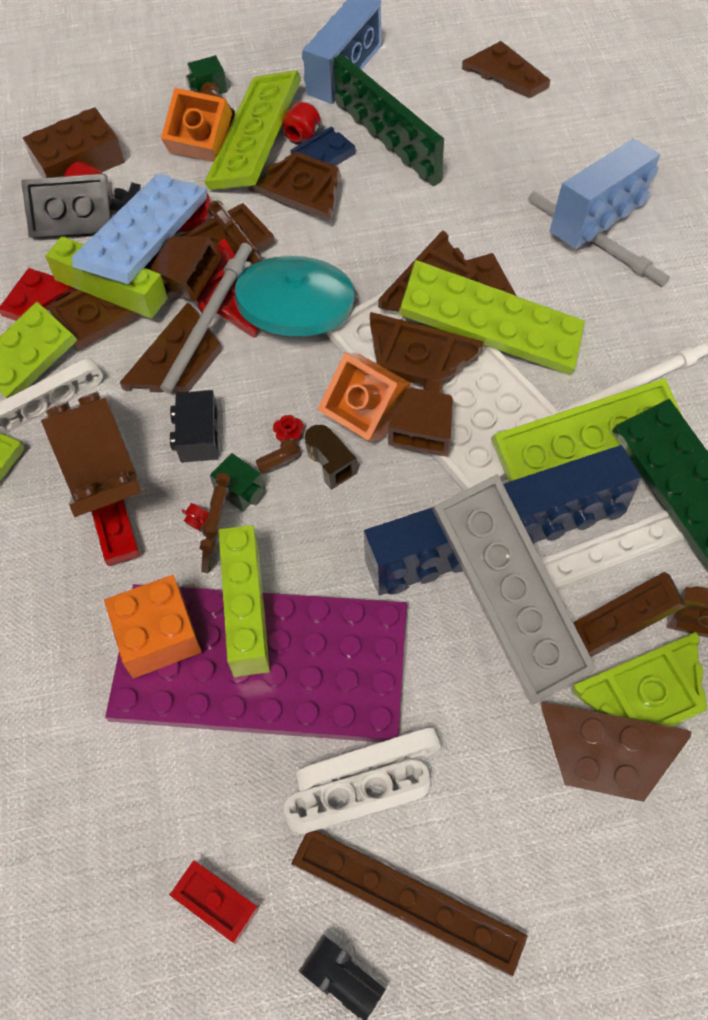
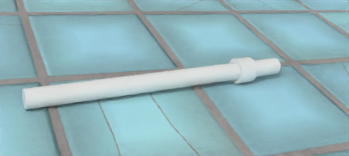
[558,341,708,412]

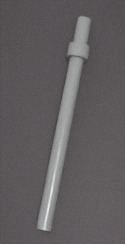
[528,191,670,286]
[160,243,252,393]

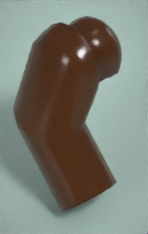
[256,438,300,474]

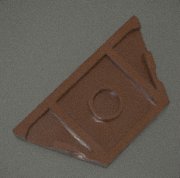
[248,152,341,221]
[378,230,477,311]
[120,303,222,393]
[369,312,484,386]
[541,702,692,802]

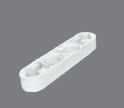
[0,359,103,433]
[295,728,441,792]
[284,759,430,834]

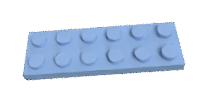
[72,174,207,284]

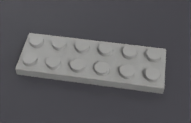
[431,474,597,704]

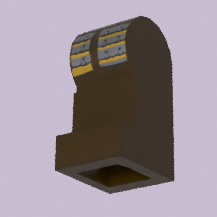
[305,424,357,490]

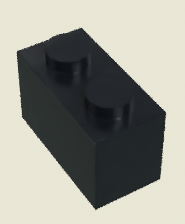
[170,390,218,463]

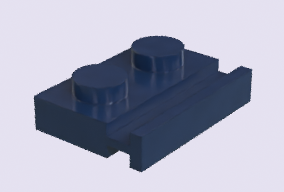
[290,126,356,166]

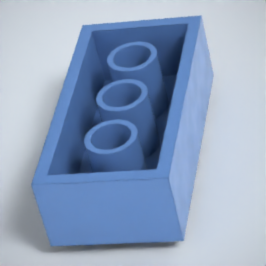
[302,0,381,104]
[549,138,661,248]

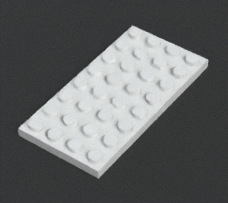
[325,291,560,491]

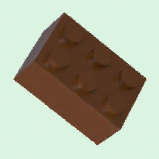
[22,107,125,178]

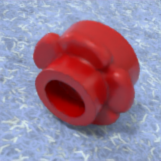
[273,415,304,442]
[182,503,209,531]

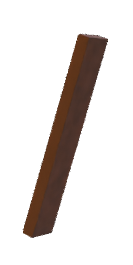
[291,830,528,977]

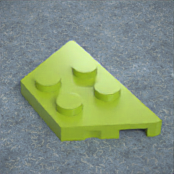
[571,632,707,727]

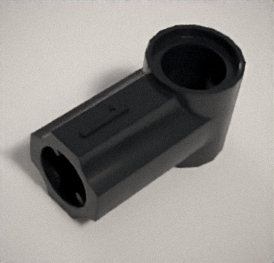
[298,935,386,1020]

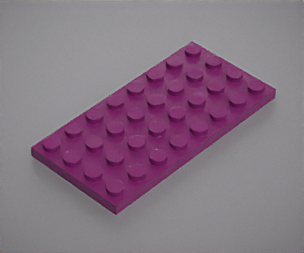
[105,584,407,742]

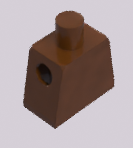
[148,236,222,301]
[388,379,453,457]

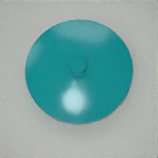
[235,256,355,336]

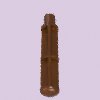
[208,200,262,265]

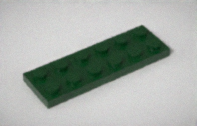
[333,54,444,187]
[612,398,708,570]

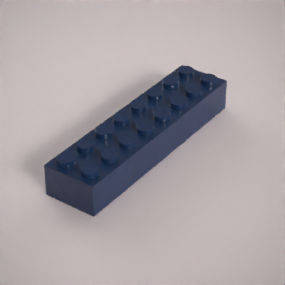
[363,445,641,596]

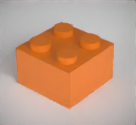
[161,88,232,162]
[317,353,411,441]
[104,574,202,679]

